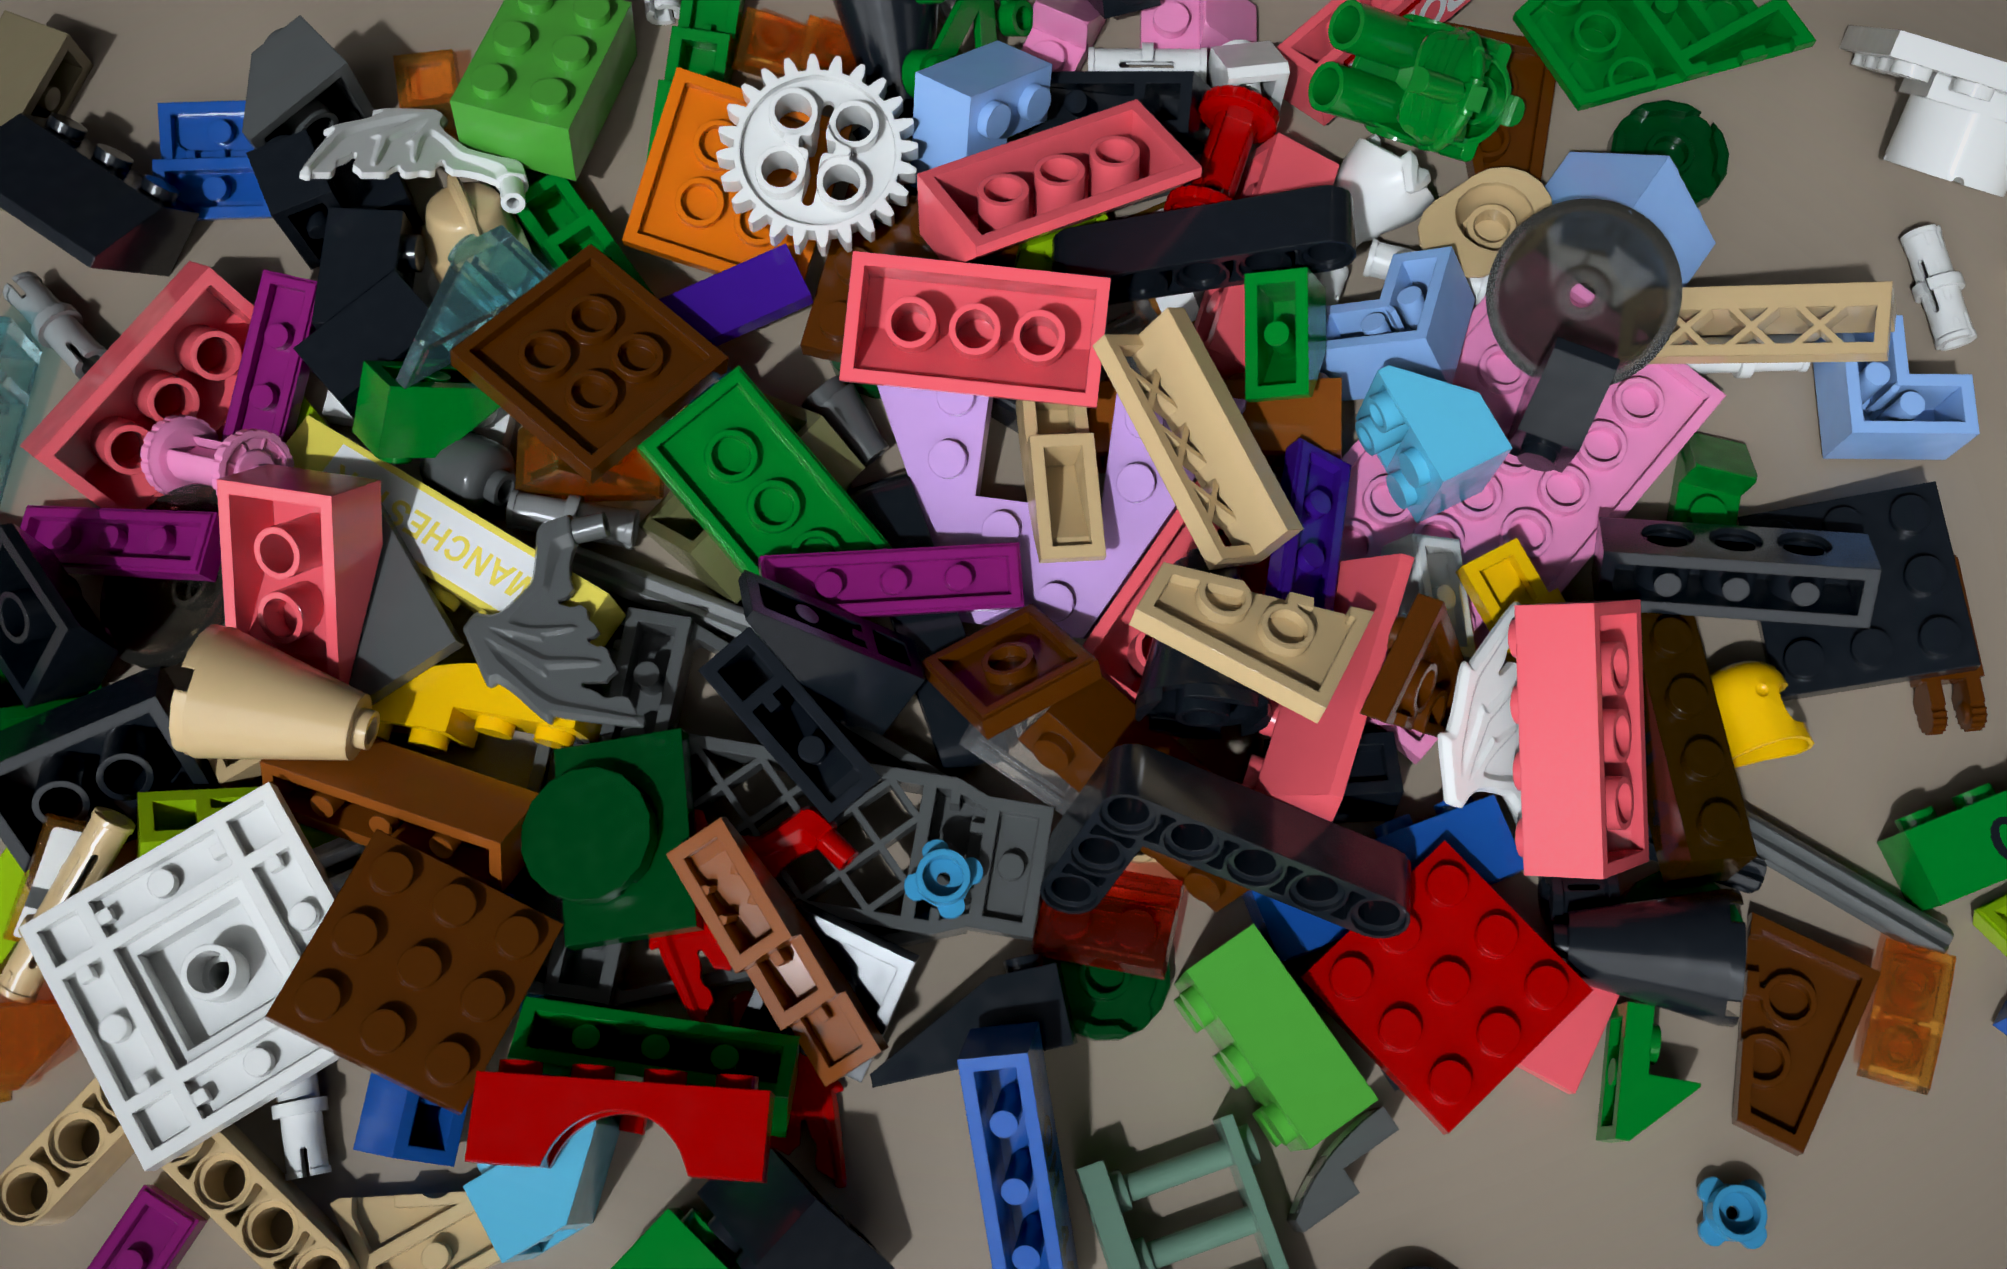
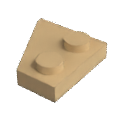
[330,1191,501,1269]

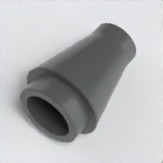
[801,375,890,469]

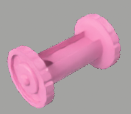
[140,415,294,499]

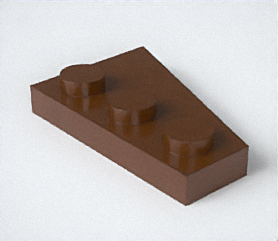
[1445,22,1556,182]
[1360,593,1465,737]
[1732,912,1881,1156]

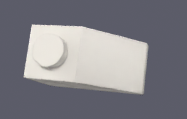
[1206,39,1290,112]

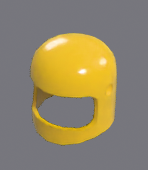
[1710,661,1815,768]

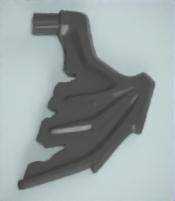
[463,512,646,728]

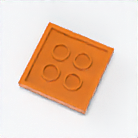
[622,67,853,281]

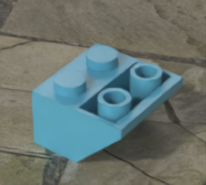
[1355,365,1512,523]
[463,1116,620,1263]

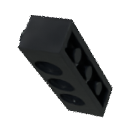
[1591,517,1882,628]

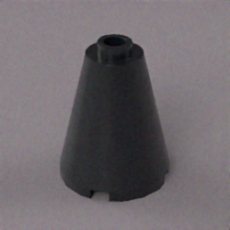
[832,0,939,119]
[1135,548,1271,739]
[1551,889,1746,1027]

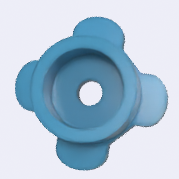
[904,840,983,919]
[1697,1177,1768,1249]

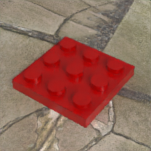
[1298,840,1593,1135]

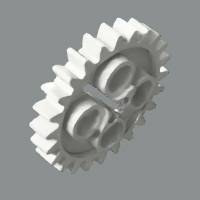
[716,54,918,256]

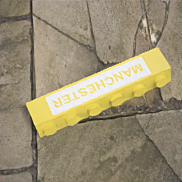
[286,415,626,647]

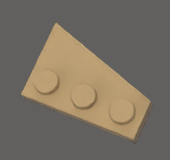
[1129,562,1374,724]

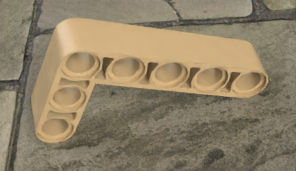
[0,1077,360,1269]

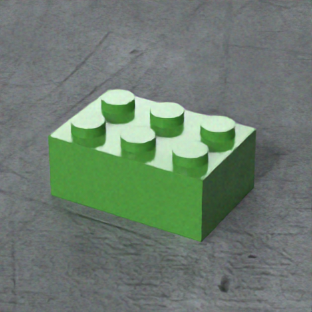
[450,0,637,181]
[1174,923,1379,1152]

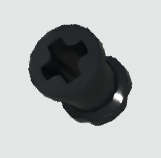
[1537,874,1620,925]

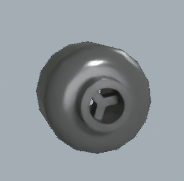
[419,431,518,518]

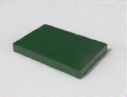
[554,728,704,950]

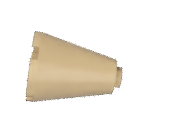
[169,624,380,761]

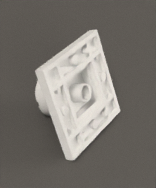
[1839,25,2007,197]
[18,782,342,1171]

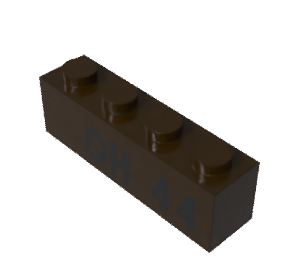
[1641,613,1758,886]

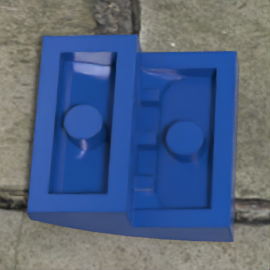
[152,100,273,221]

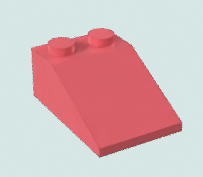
[216,464,383,685]

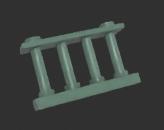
[1074,1114,1289,1269]

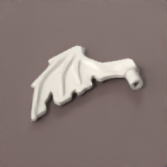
[299,108,529,214]
[1438,601,1522,826]

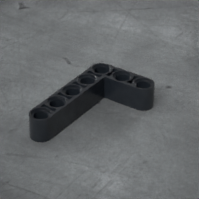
[1040,744,1411,938]

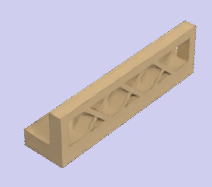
[1618,281,1897,365]
[1093,307,1304,570]

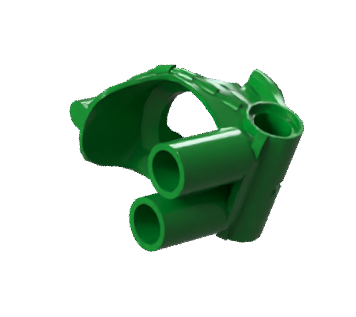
[1308,0,1525,162]

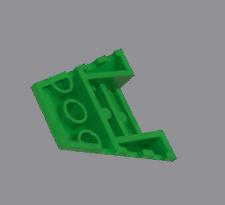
[1512,0,1817,111]

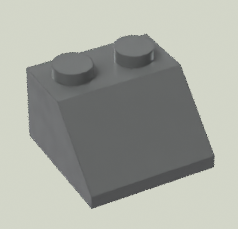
[242,15,374,149]

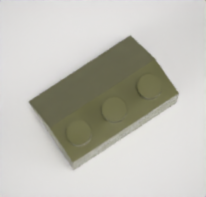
[638,394,865,604]

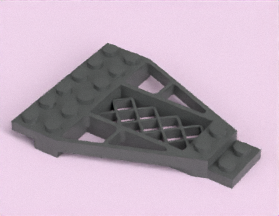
[504,607,1054,1009]

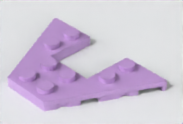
[877,385,1247,639]

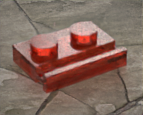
[1031,870,1184,980]

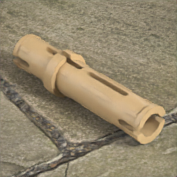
[0,807,136,1004]

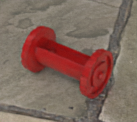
[1164,85,1280,212]

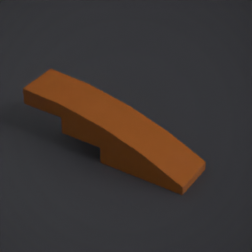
[666,817,889,1087]

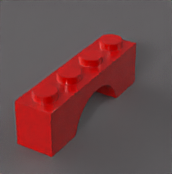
[465,1059,775,1183]

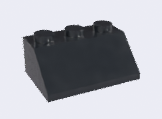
[0,112,200,277]
[0,663,218,884]

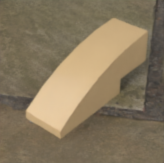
[1015,400,1106,563]

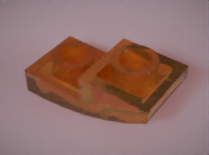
[732,6,857,79]
[1856,938,1956,1095]

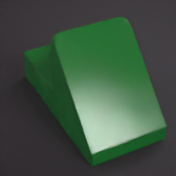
[1666,433,1758,525]
[1596,1001,1701,1143]

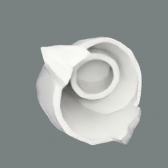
[1333,134,1435,247]

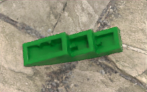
[646,0,745,162]
[492,168,655,296]

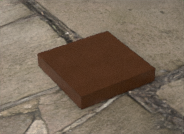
[921,603,1102,740]

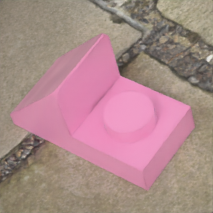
[1021,0,1106,72]
[1140,0,1257,62]

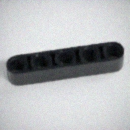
[1052,185,1356,305]
[847,471,1007,775]

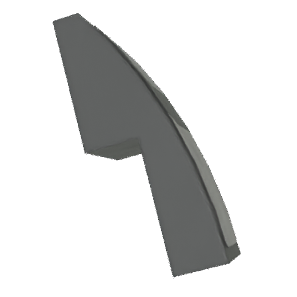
[1286,1106,1399,1233]

